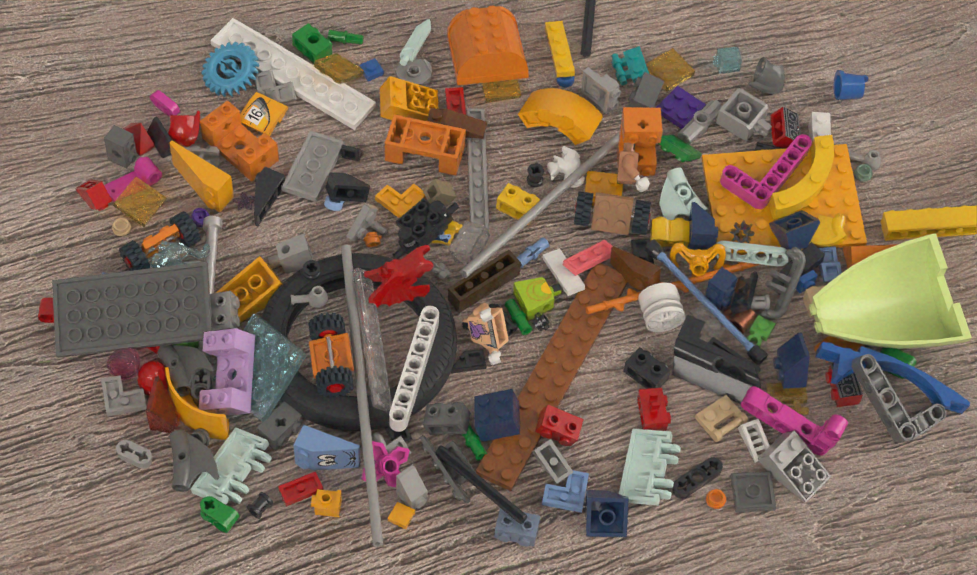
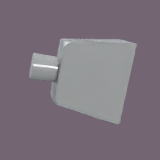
[268,234,314,273]

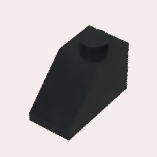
[325,172,370,202]

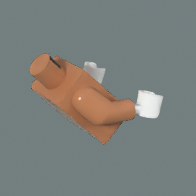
[617,143,650,192]

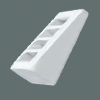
[738,419,770,463]

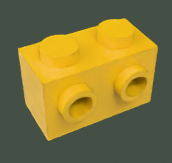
[496,183,541,225]

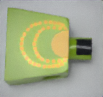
[513,277,561,321]

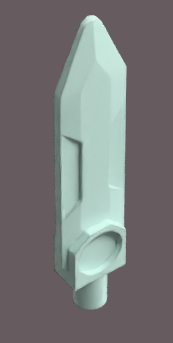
[400,19,431,66]

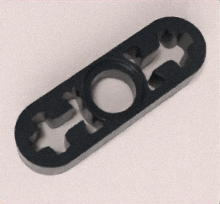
[672,457,723,499]

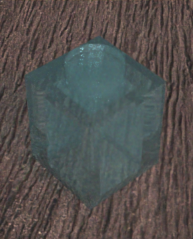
[713,47,742,74]

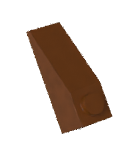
[427,108,487,139]
[610,246,661,291]

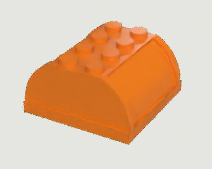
[447,6,529,85]

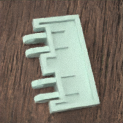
[190,427,272,505]
[619,429,681,506]

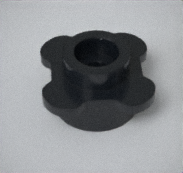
[532,312,549,331]

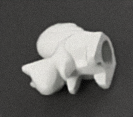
[547,146,585,188]

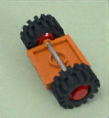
[119,211,201,271]
[308,312,354,398]

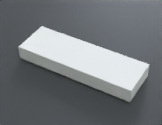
[543,248,585,296]

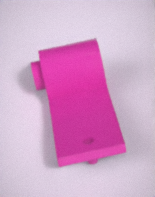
[104,157,162,203]

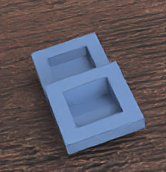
[819,247,842,282]

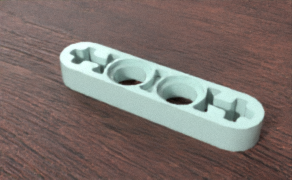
[716,241,789,266]

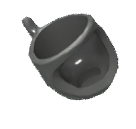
[749,57,785,94]

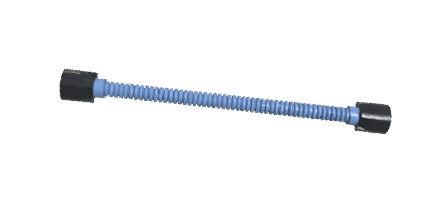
[644,239,768,366]

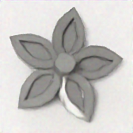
[432,261,451,279]

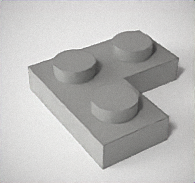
[101,375,147,417]

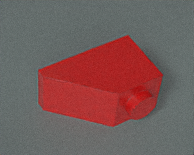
[75,179,112,211]

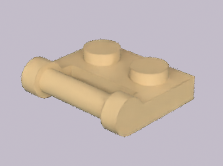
[695,395,749,442]

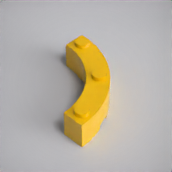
[769,135,834,220]

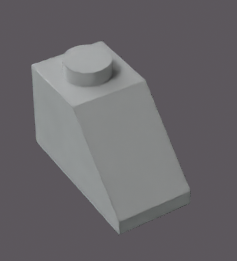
[532,439,573,484]
[396,464,428,509]

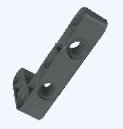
[851,354,946,443]

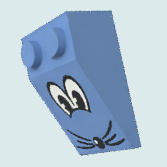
[294,425,360,470]

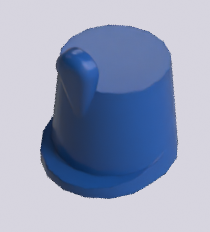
[833,70,868,100]

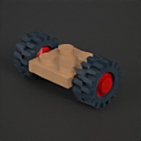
[574,191,651,235]

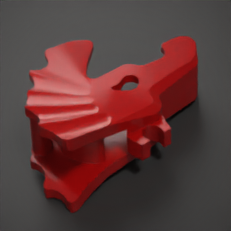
[364,245,434,308]

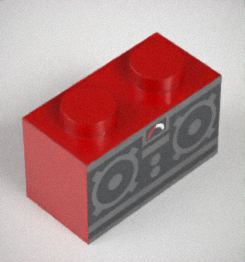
[770,107,801,148]
[825,364,863,407]

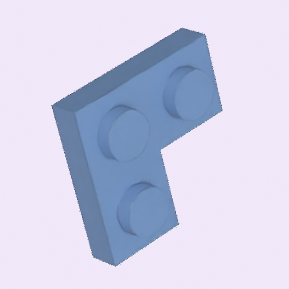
[542,470,589,513]

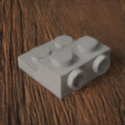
[581,67,621,114]

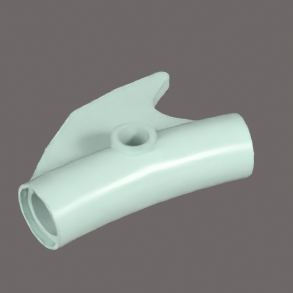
[659,168,708,220]

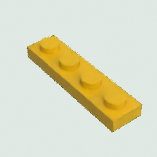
[545,21,575,78]

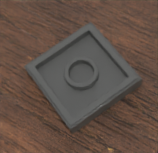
[730,471,776,513]

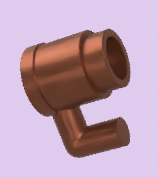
[722,306,757,334]

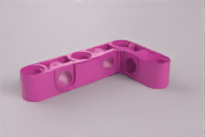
[741,386,848,456]

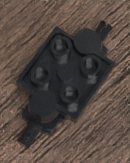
[392,198,460,259]

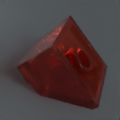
[146,376,180,433]

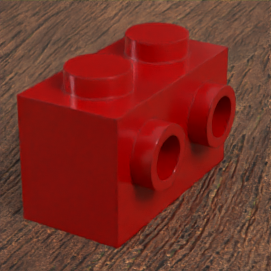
[535,405,584,446]

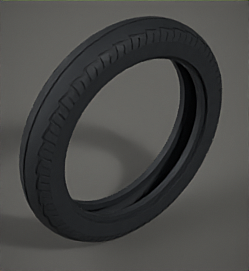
[257,253,457,431]

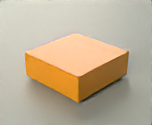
[388,502,415,529]

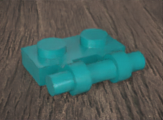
[611,46,649,86]

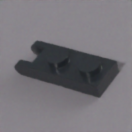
[730,271,758,315]

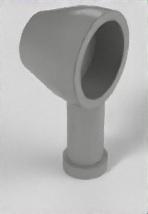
[848,150,881,171]
[291,286,328,308]

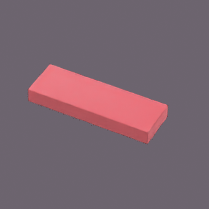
[563,240,613,276]

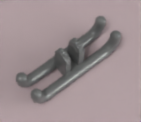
[761,247,806,320]

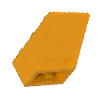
[380,76,439,121]

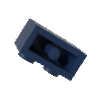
[705,267,738,311]

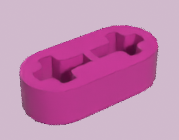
[150,90,180,117]

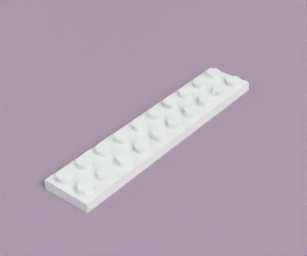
[211,18,376,130]

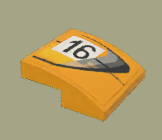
[240,92,289,136]

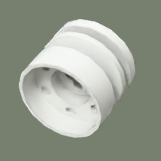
[638,283,685,332]

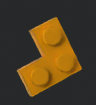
[375,183,427,218]

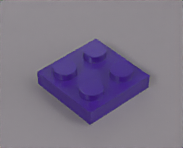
[656,86,706,129]

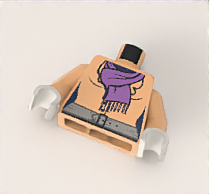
[462,303,509,365]

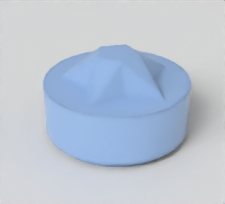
[324,195,344,211]

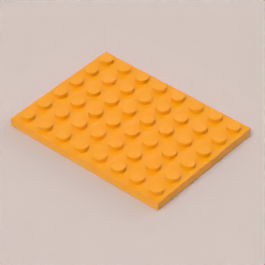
[701,144,867,255]

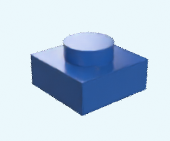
[359,58,384,82]
[796,270,818,293]

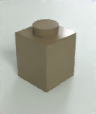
[423,179,457,207]

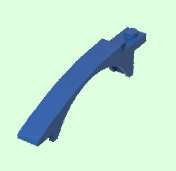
[815,342,970,414]

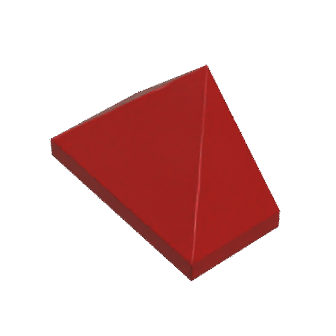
[123,122,155,157]

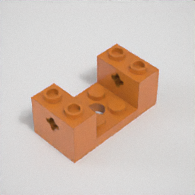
[200,100,279,182]
[617,107,662,176]
[385,115,466,176]

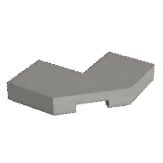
[254,70,297,104]

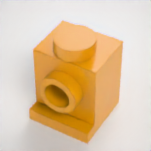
[311,489,342,517]

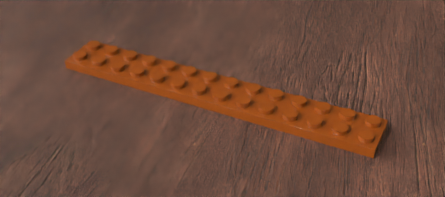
[475,263,628,491]

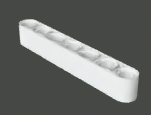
[389,306,439,432]

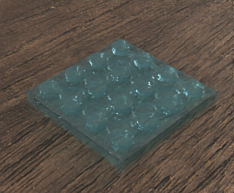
[212,314,307,422]

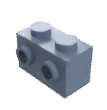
[494,508,540,546]

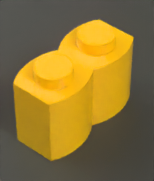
[650,217,690,247]

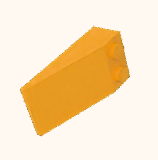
[170,141,234,212]
[216,256,283,323]

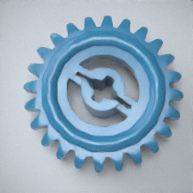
[202,42,259,97]

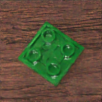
[658,134,703,162]

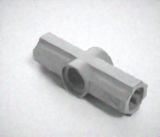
[678,100,722,145]

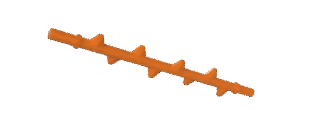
[585,262,760,314]

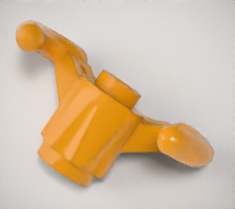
[669,243,726,276]

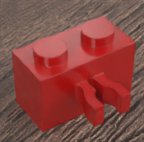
[637,388,671,431]

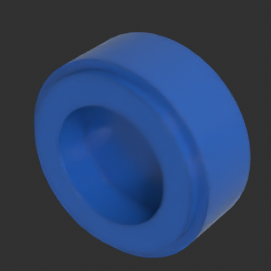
[556,76,575,87]

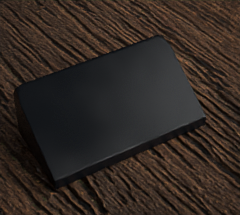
[147,116,172,158]

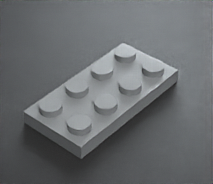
[282,131,345,202]

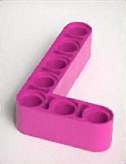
[720,134,812,209]

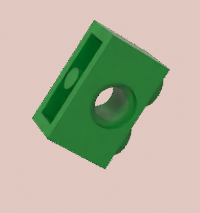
[292,23,332,66]

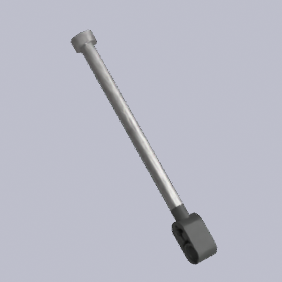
[191,216,222,407]

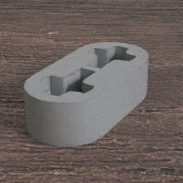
[116,440,153,469]

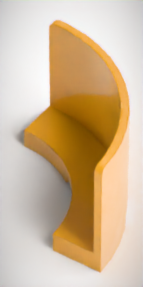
[518,88,603,145]
[165,367,229,440]

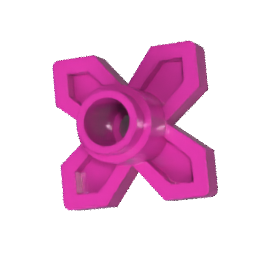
[361,441,410,488]

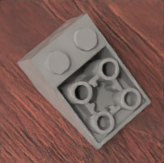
[758,430,831,502]

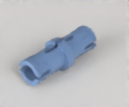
[516,237,549,268]

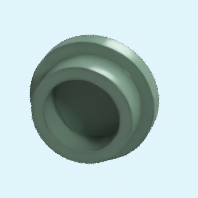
[854,164,873,182]

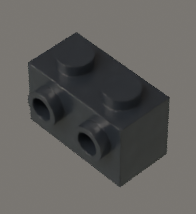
[623,347,670,389]

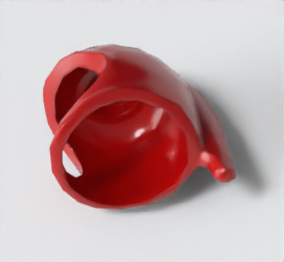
[168,110,200,147]

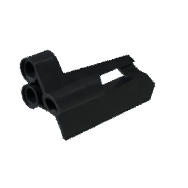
[672,315,761,404]

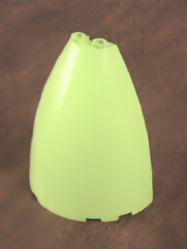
[809,233,972,349]

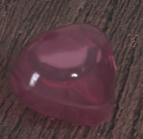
[107,348,140,380]

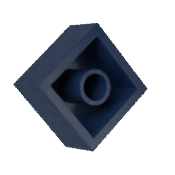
[474,389,520,442]

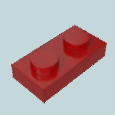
[445,87,466,115]
[278,471,324,507]

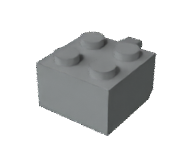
[716,88,772,142]

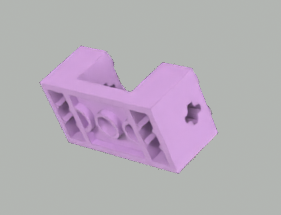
[199,328,255,416]

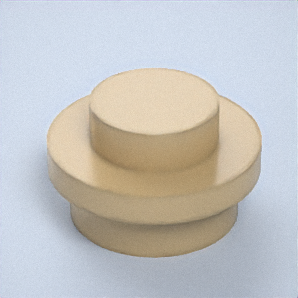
[112,218,131,236]

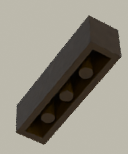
[448,250,521,313]

